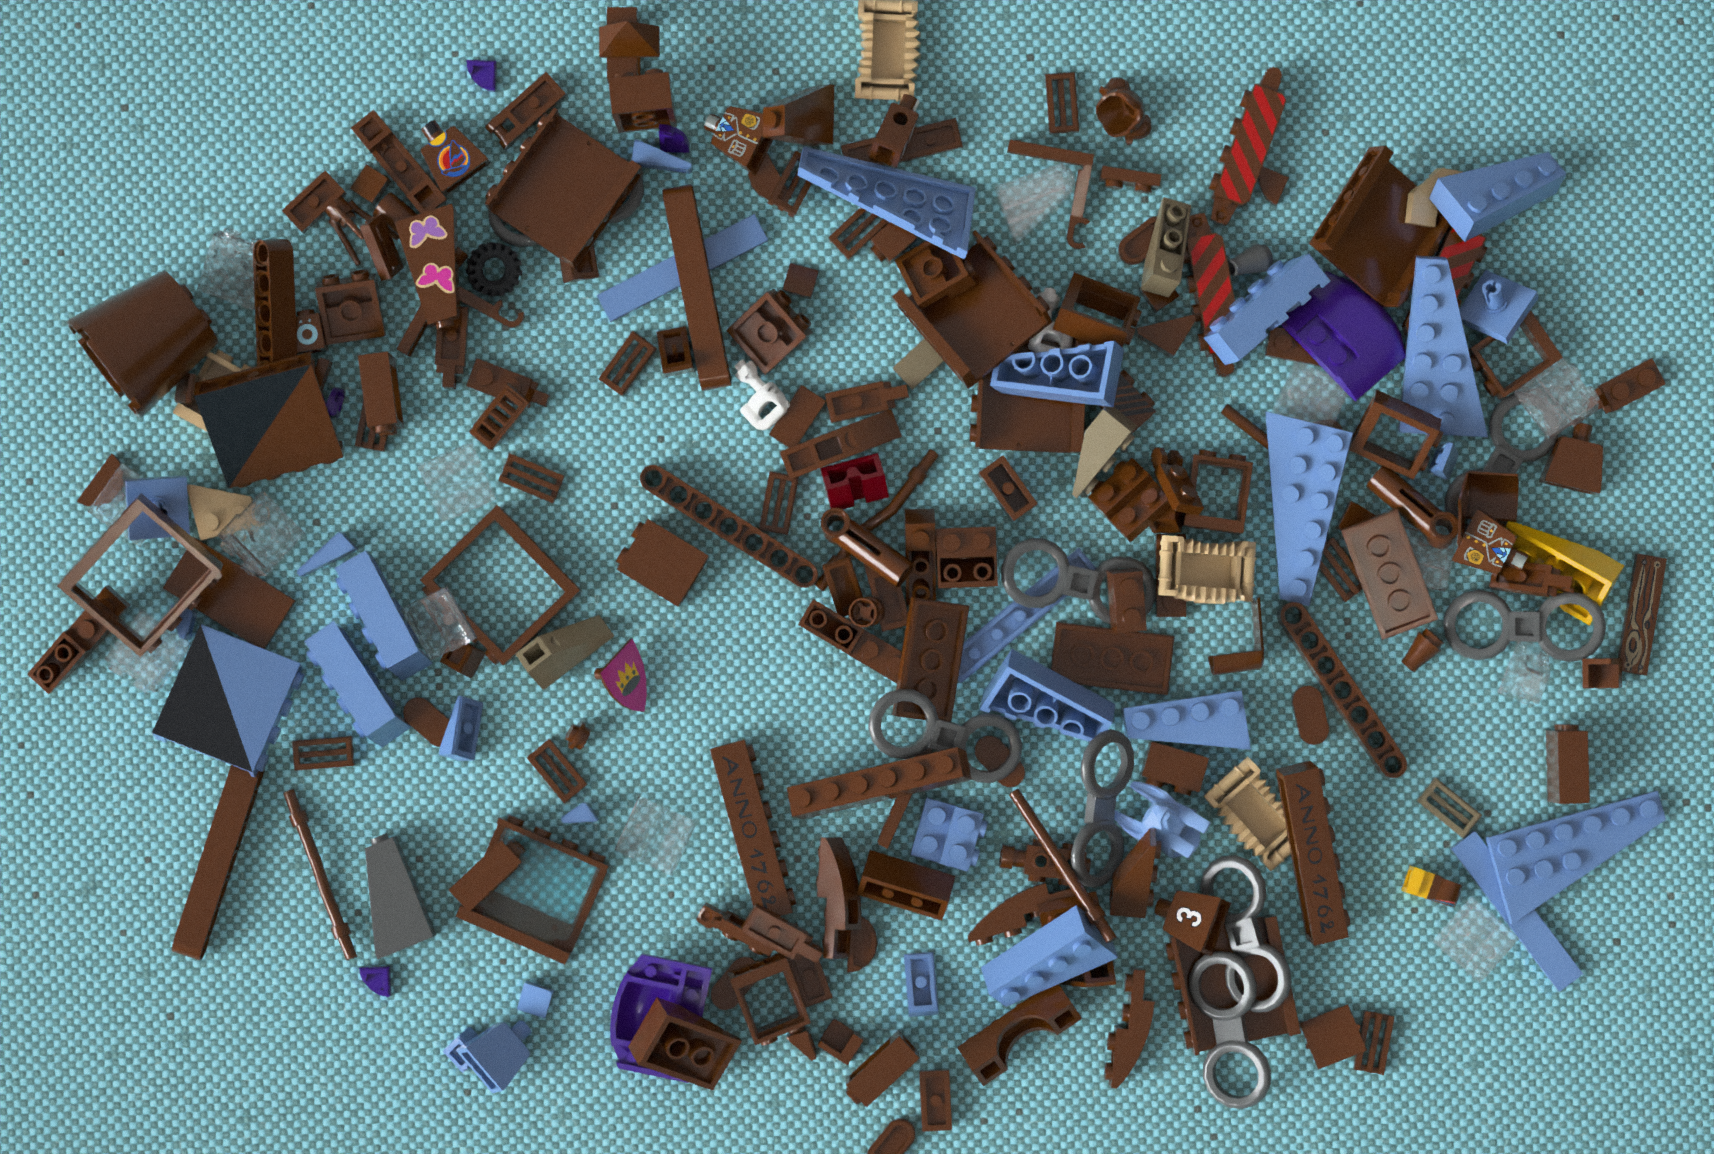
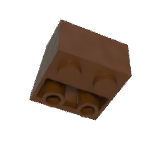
[935,527,998,589]

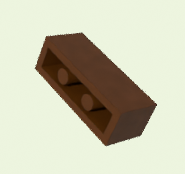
[856,850,955,921]

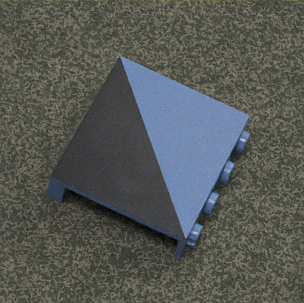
[152,624,305,778]

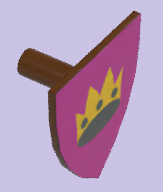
[594,639,647,712]

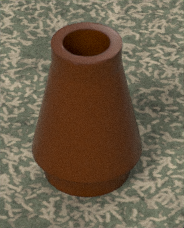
[1401,628,1444,673]

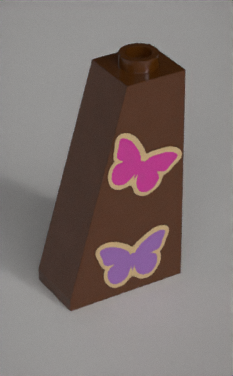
[395,204,460,330]

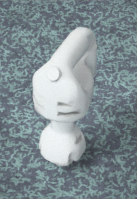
[1028,288,1073,353]
[735,359,790,430]

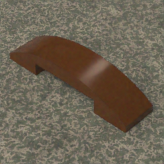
[351,109,447,214]

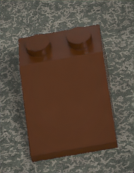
[608,69,677,133]
[628,997,742,1090]

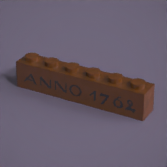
[710,739,797,916]
[787,747,972,820]
[1276,761,1351,946]

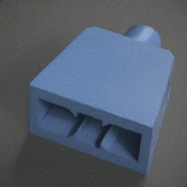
[456,1020,532,1093]

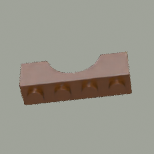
[957,984,1082,1086]

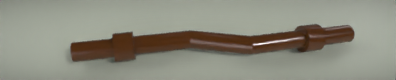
[815,449,939,592]
[283,789,358,961]

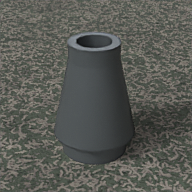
[1227,244,1273,276]

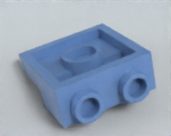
[910,797,988,872]

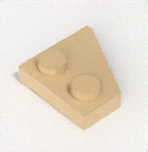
[187,484,260,541]

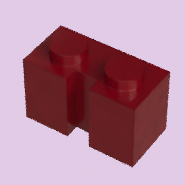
[820,453,889,510]

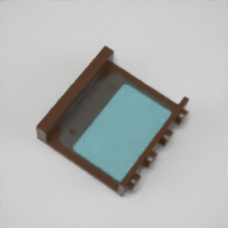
[455,814,610,965]

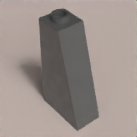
[365,833,437,960]

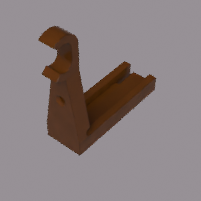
[1007,140,1094,249]
[397,286,525,357]

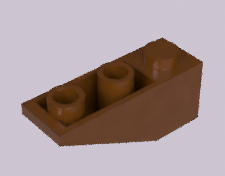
[905,509,936,605]
[1109,828,1161,918]

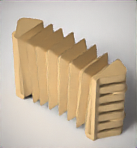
[855,0,921,102]
[1157,535,1257,604]
[1203,756,1291,871]

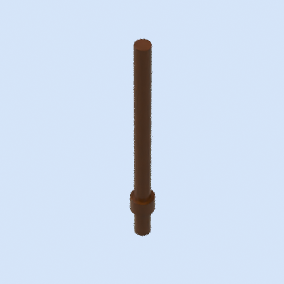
[1009,789,1117,944]

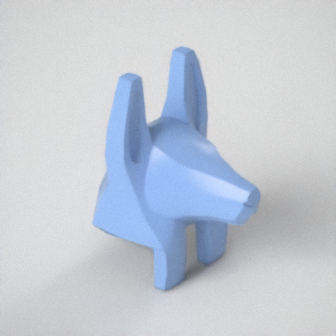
[1114,781,1211,859]

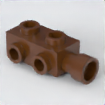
[999,839,1091,886]

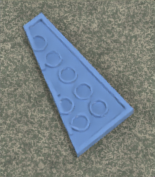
[797,146,976,260]
[1398,256,1488,437]
[1265,411,1354,606]
[1485,791,1666,924]

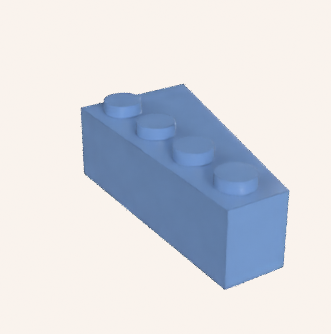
[1429,152,1566,242]
[1204,253,1330,365]
[990,341,1124,407]
[335,550,433,681]
[304,621,411,748]
[979,649,1115,742]
[1121,690,1251,750]
[981,905,1118,1007]

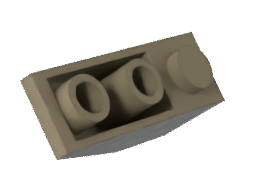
[1140,197,1191,297]
[1072,407,1137,498]
[515,615,614,690]

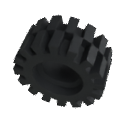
[465,242,522,297]

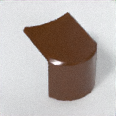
[1457,471,1519,547]
[1208,597,1264,675]

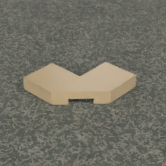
[1405,168,1462,227]

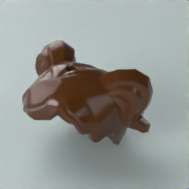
[1096,77,1152,145]

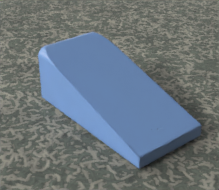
[632,139,693,174]
[1428,442,1459,480]
[297,532,358,577]
[439,696,483,761]
[904,952,939,1017]

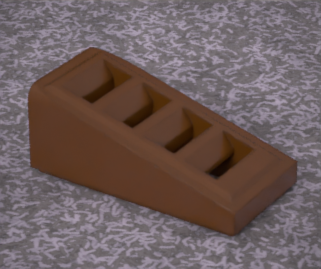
[469,383,531,450]

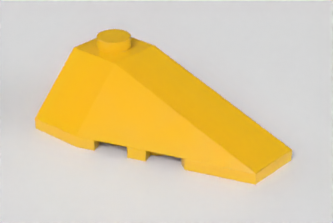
[1506,521,1625,626]

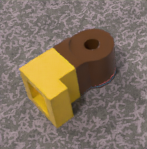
[1401,866,1463,908]

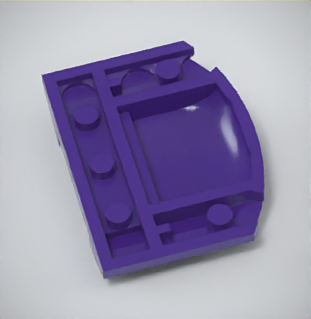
[1281,271,1406,402]
[610,953,712,1083]

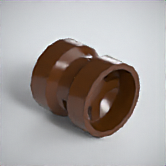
[848,596,885,628]

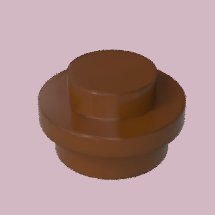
[565,721,591,750]

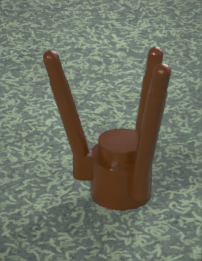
[325,196,399,266]

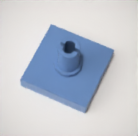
[1459,270,1539,344]
[125,475,190,540]

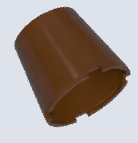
[66,270,219,418]

